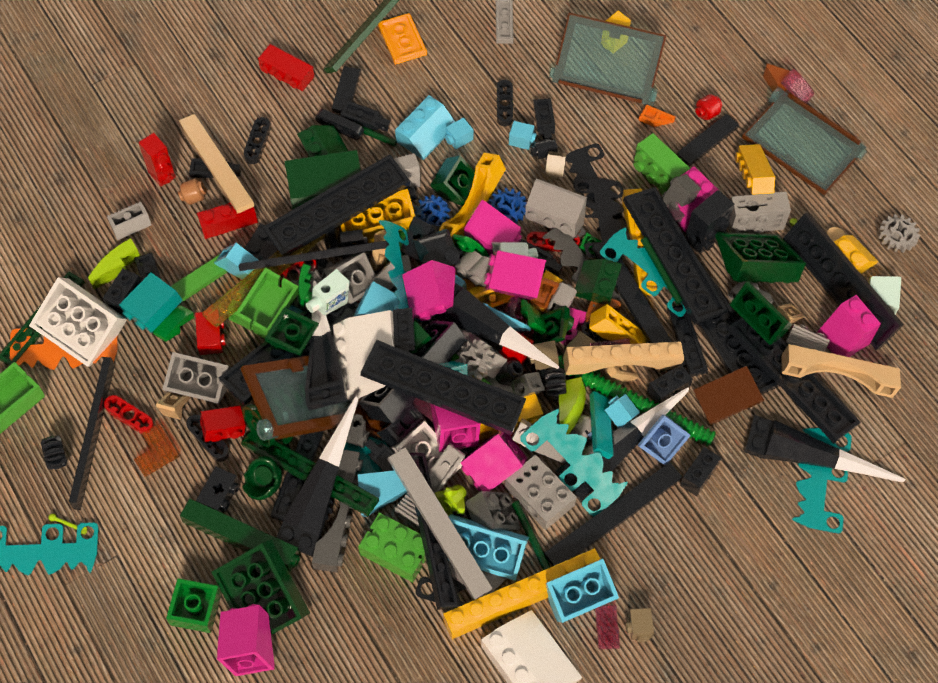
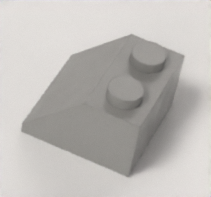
[324,252,376,304]

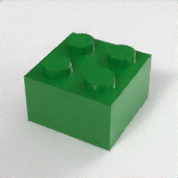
[166,578,222,633]

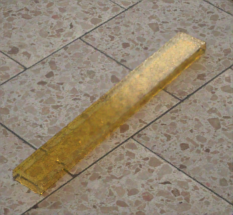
[202,234,326,327]

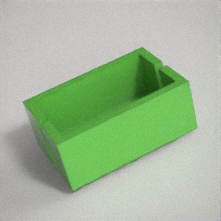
[633,133,691,195]
[235,267,299,339]
[0,362,45,434]
[358,512,426,583]

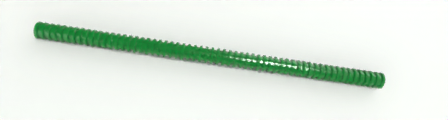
[391,290,716,447]

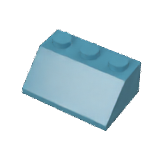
[395,95,455,160]
[546,559,619,623]

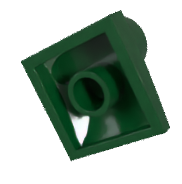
[533,306,574,344]
[265,307,319,355]

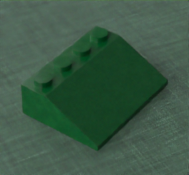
[284,150,361,210]
[715,232,806,283]
[211,539,310,635]

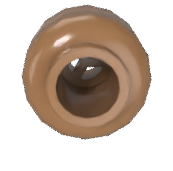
[178,178,207,205]

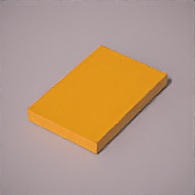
[378,13,427,65]

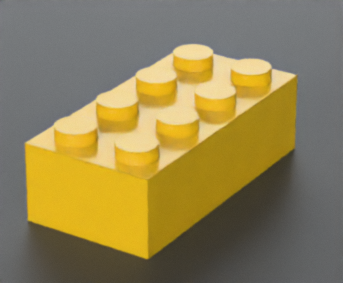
[340,189,415,244]

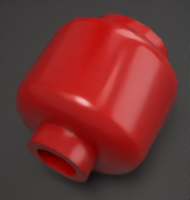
[695,94,722,120]

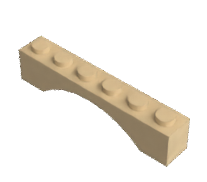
[563,342,684,375]
[782,344,901,398]

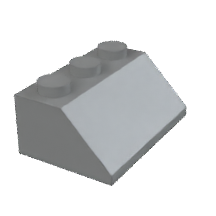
[525,179,587,237]
[162,352,231,404]

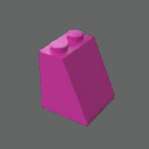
[678,166,718,233]
[464,200,522,256]
[484,250,546,300]
[402,260,456,321]
[817,295,881,357]
[430,404,481,452]
[461,430,527,492]
[217,604,275,676]

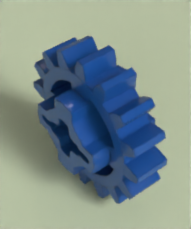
[488,188,527,224]
[414,195,451,227]

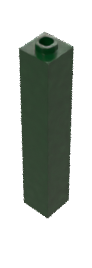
[180,499,301,572]

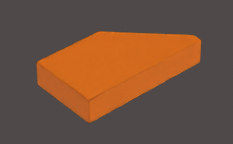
[638,104,676,127]

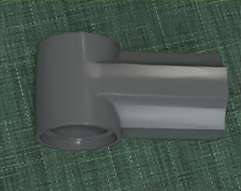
[346,414,370,448]

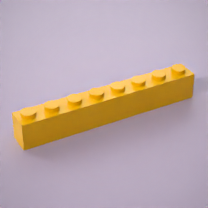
[443,548,600,639]

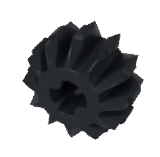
[545,368,567,401]
[41,435,67,470]

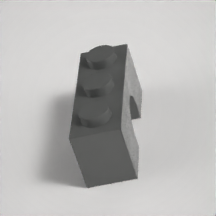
[662,174,701,226]

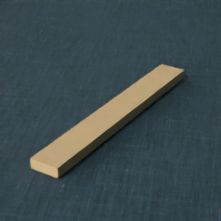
[178,114,254,214]

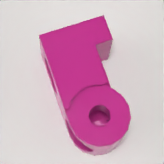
[561,307,587,346]

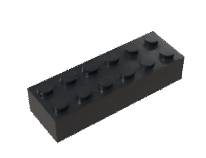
[359,320,467,424]

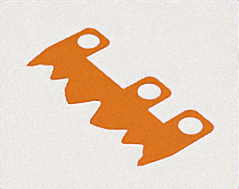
[10,328,117,370]

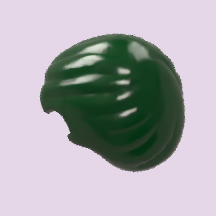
[242,456,282,500]

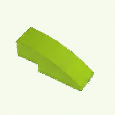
[88,238,140,289]
[559,377,586,434]

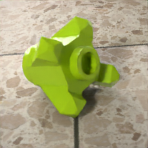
[434,484,467,517]

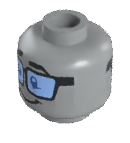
[570,415,592,444]

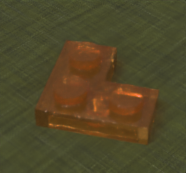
[134,424,179,477]

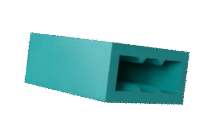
[119,272,183,333]

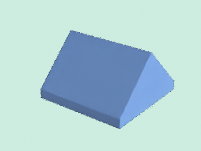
[638,414,691,465]

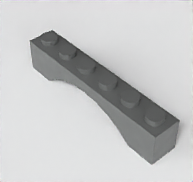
[312,450,363,573]

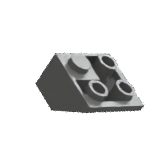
[465,491,521,531]

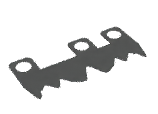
[542,227,622,307]

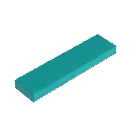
[589,391,613,459]

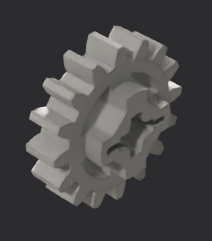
[878,214,920,253]
[455,339,495,381]

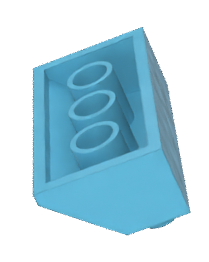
[448,514,529,581]

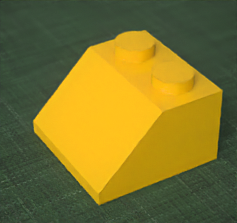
[834,235,878,274]

